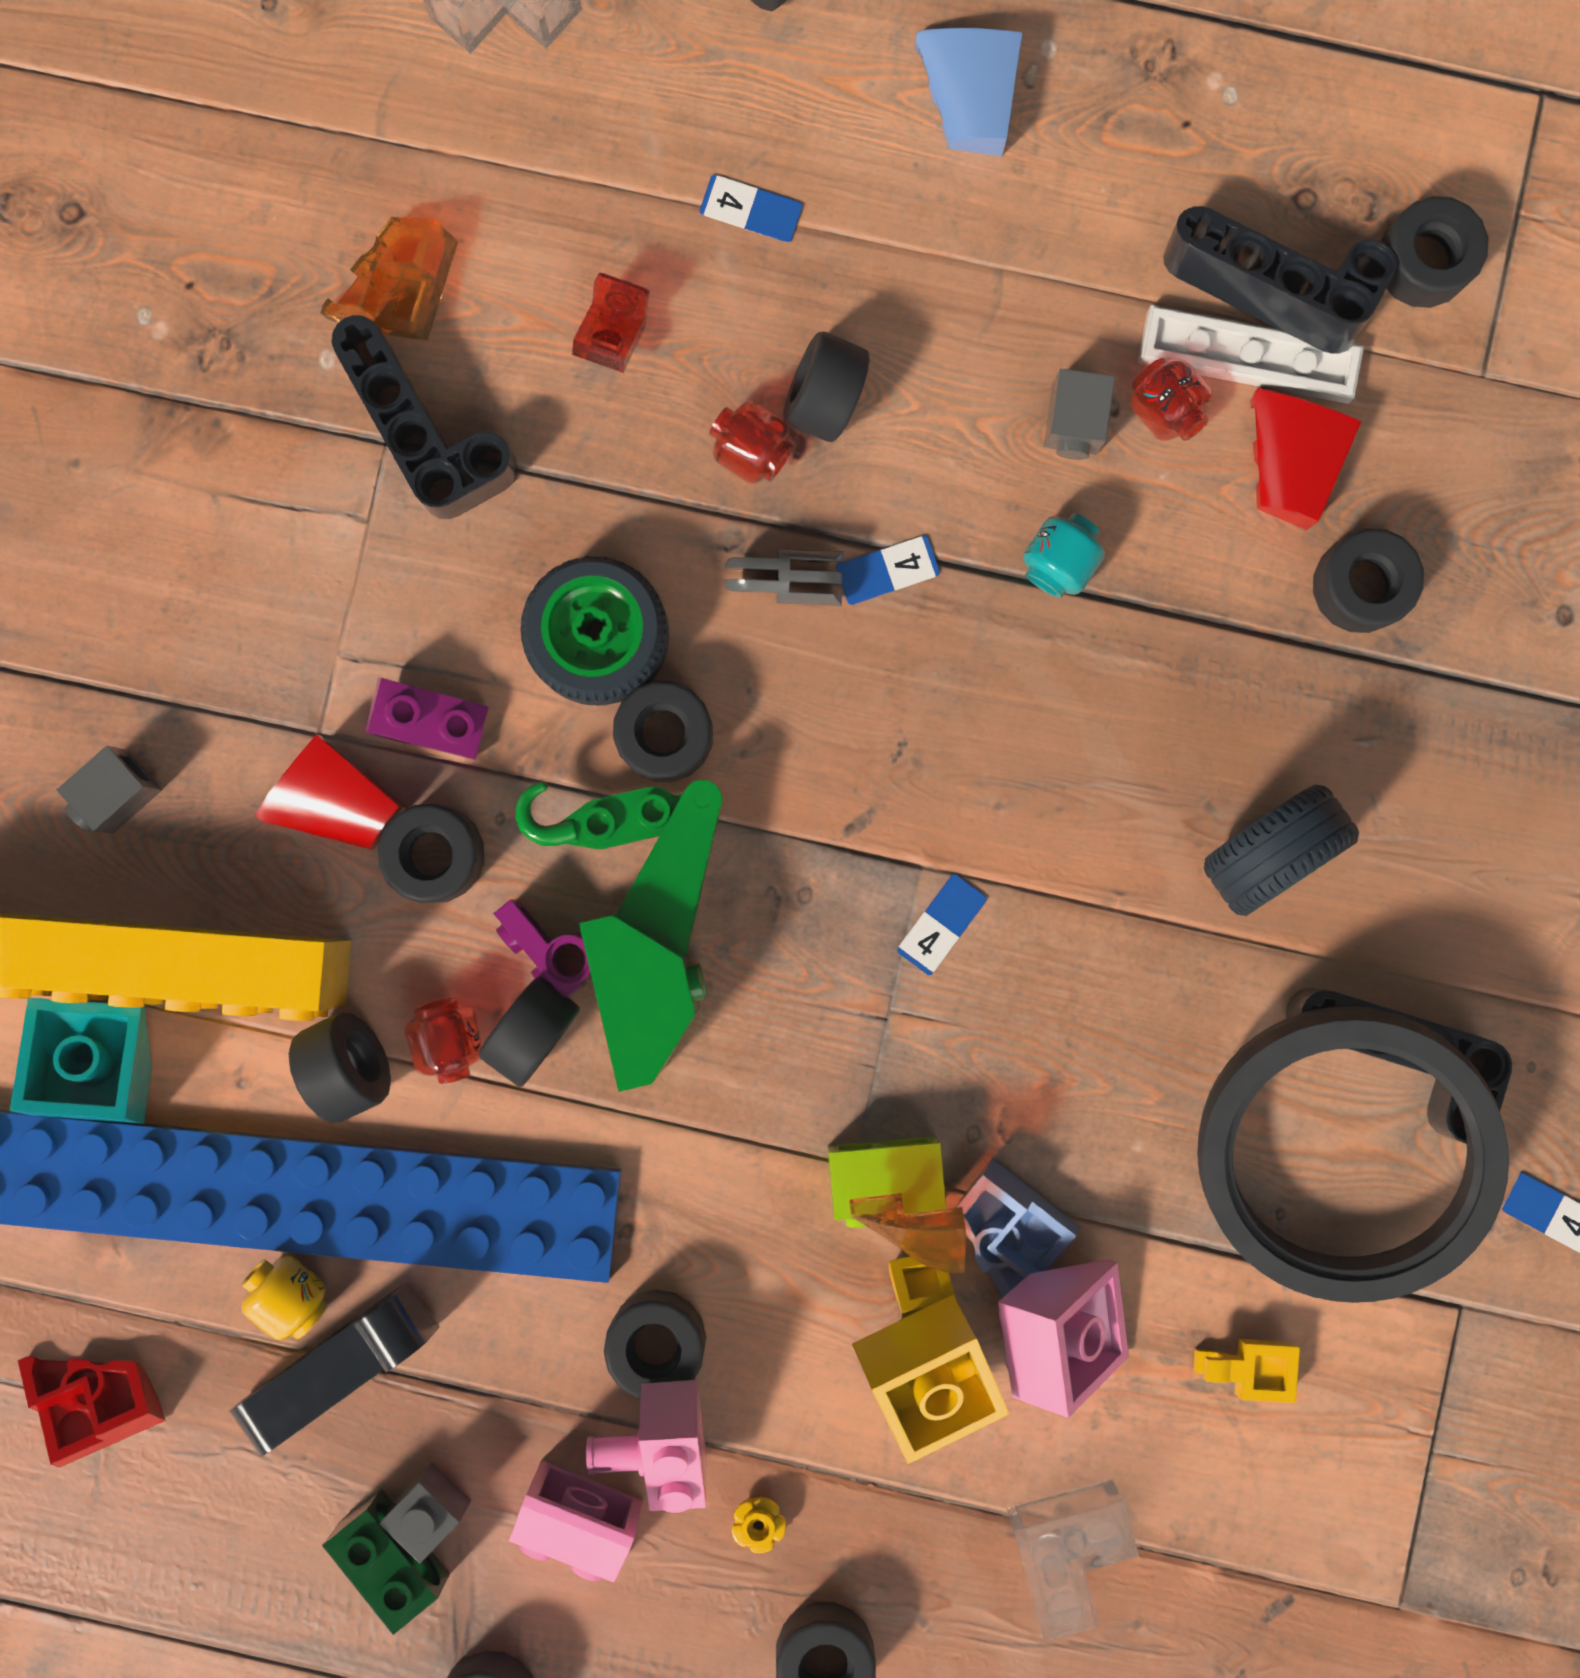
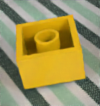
[852,1294,1009,1464]

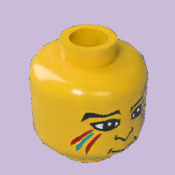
[241,1255,327,1340]

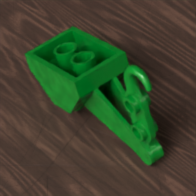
[515,780,723,1092]

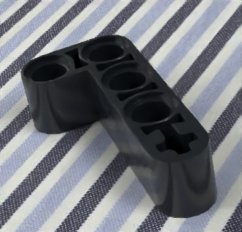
[1163,206,1397,354]
[331,315,518,519]
[1286,988,1512,1144]
[229,1281,440,1457]

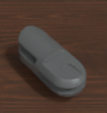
[724,548,844,606]

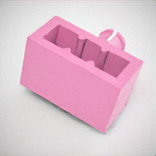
[586,1380,706,1513]

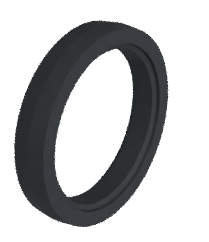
[1197,1006,1509,1303]

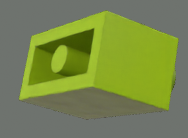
[827,1136,946,1228]

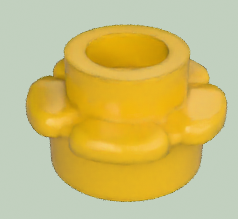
[731,1497,786,1553]

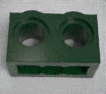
[322,1488,450,1635]

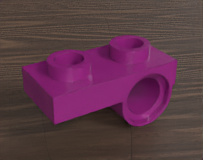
[365,678,489,760]
[493,899,591,999]

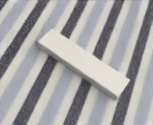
[1137,305,1364,404]

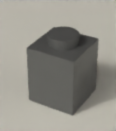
[1043,368,1115,460]
[57,745,162,834]
[379,1462,471,1564]

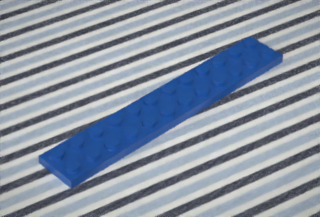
[0,1109,622,1283]

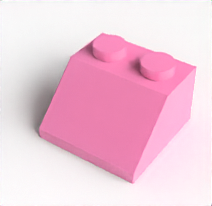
[998,1260,1129,1418]
[509,1460,644,1583]

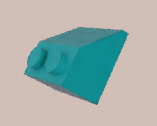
[10,998,152,1124]

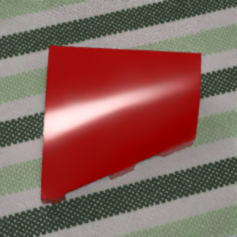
[1250,388,1362,530]
[255,734,407,850]
[17,1357,166,1468]

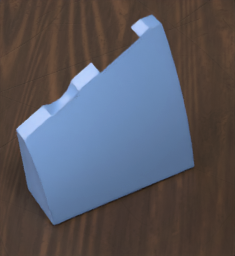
[915,28,1023,157]
[951,1158,1080,1298]

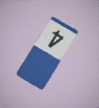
[700,174,802,243]
[836,535,940,605]
[897,874,987,975]
[1502,1173,1580,1253]

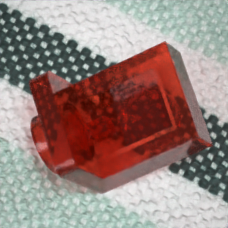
[572,273,649,373]

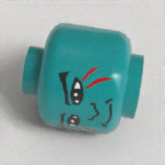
[1023,513,1105,599]

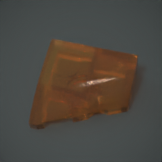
[320,217,458,340]
[849,1193,966,1273]

